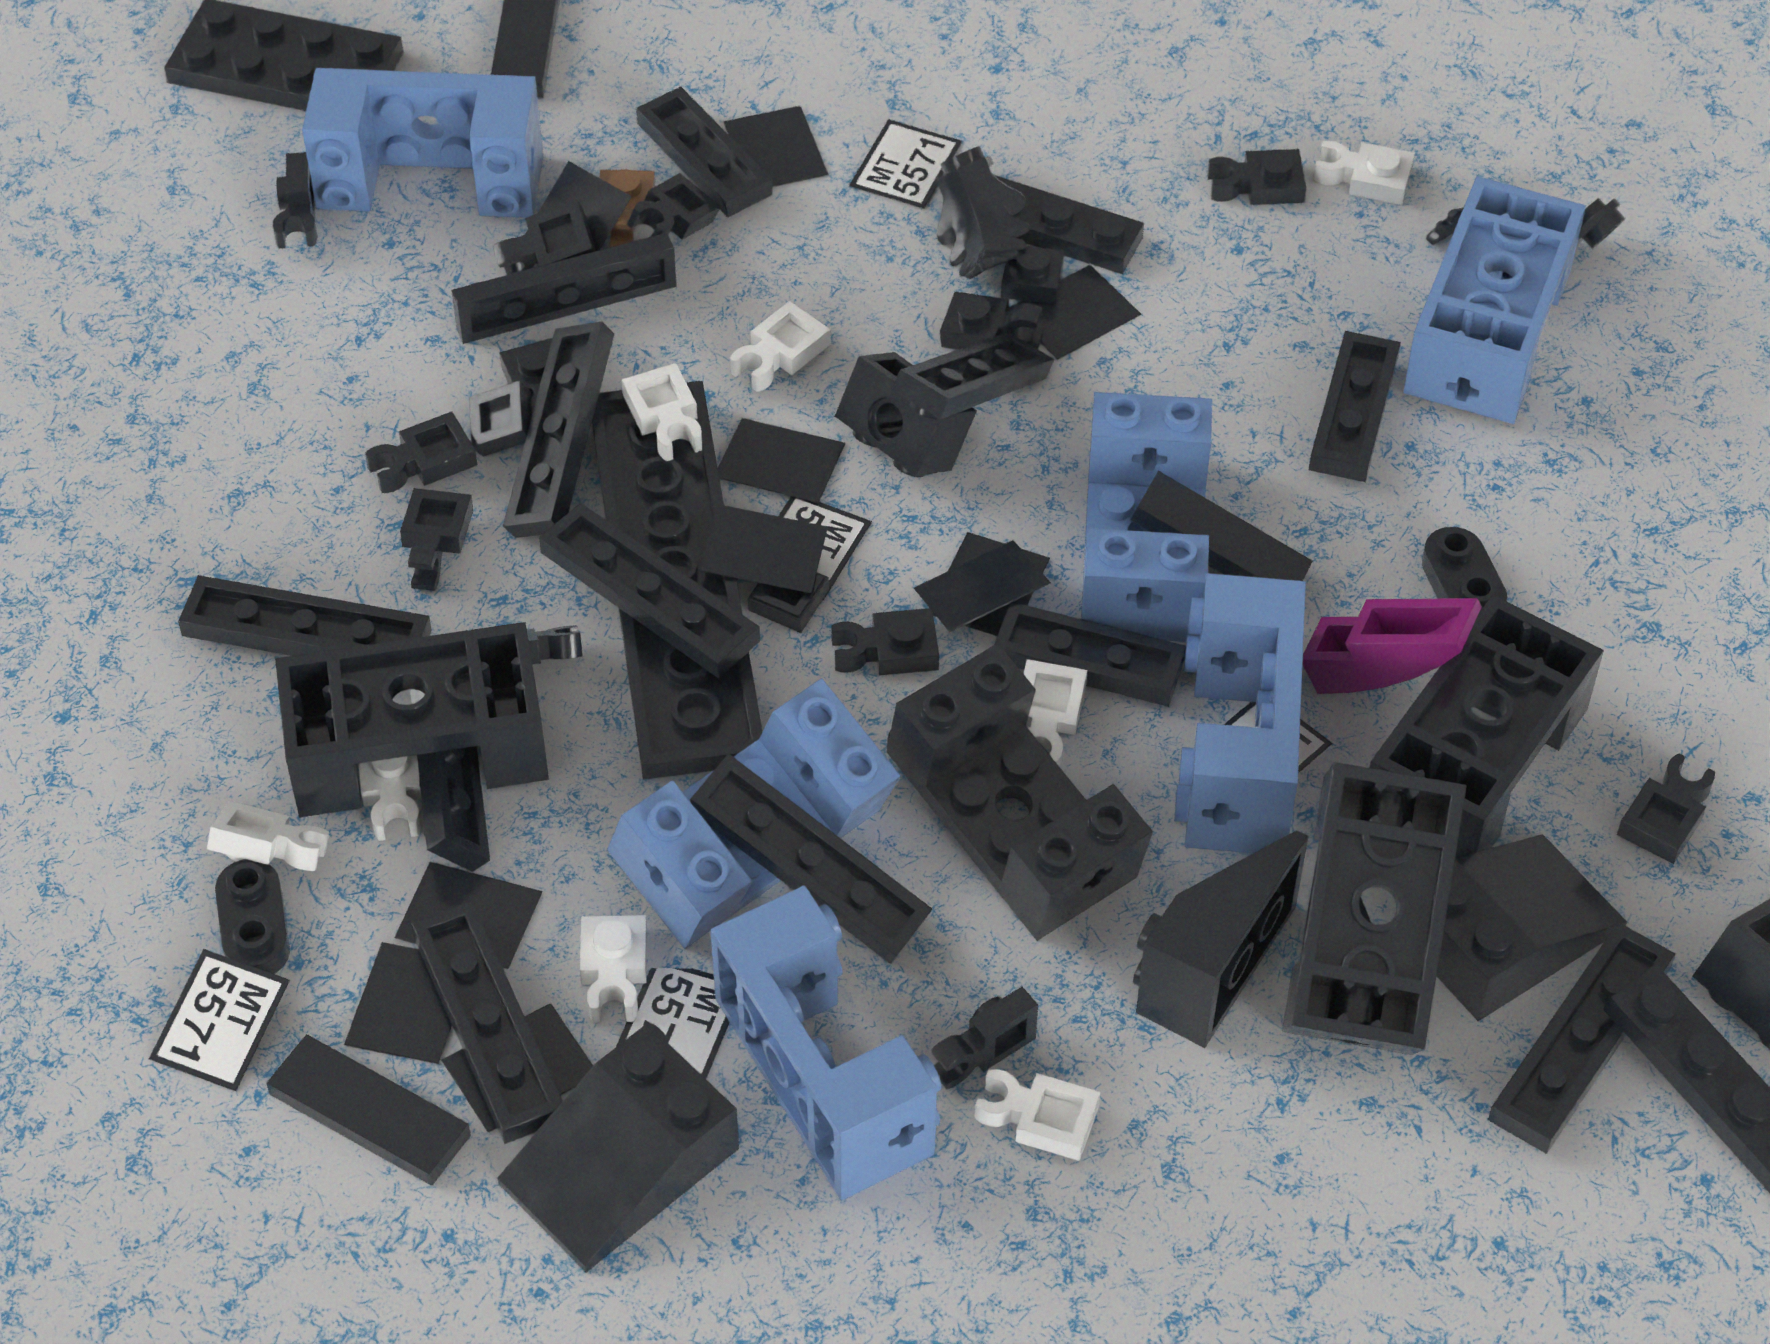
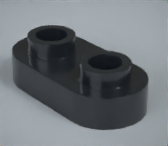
[1422,527,1507,613]
[215,859,290,974]

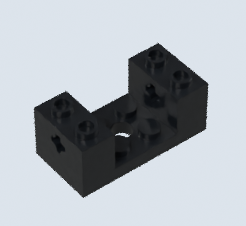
[1369,595,1604,858]
[275,622,549,818]
[886,643,1153,941]
[1282,762,1467,1055]

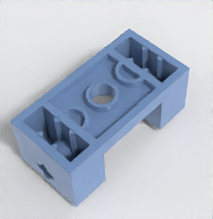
[302,68,544,218]
[1403,176,1586,424]
[1081,392,1212,642]
[1174,573,1306,853]
[607,678,901,949]
[711,885,941,1201]

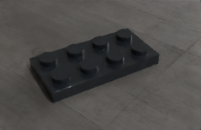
[164,0,404,111]

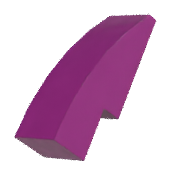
[1303,598,1481,694]

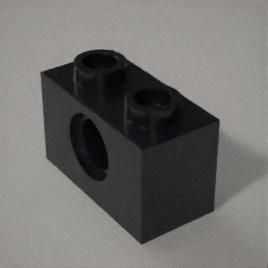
[835,352,977,477]

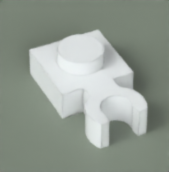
[1313,141,1415,205]
[730,301,831,392]
[621,363,702,461]
[1024,659,1087,767]
[359,755,422,841]
[207,801,329,871]
[580,915,647,1023]
[975,1069,1101,1161]

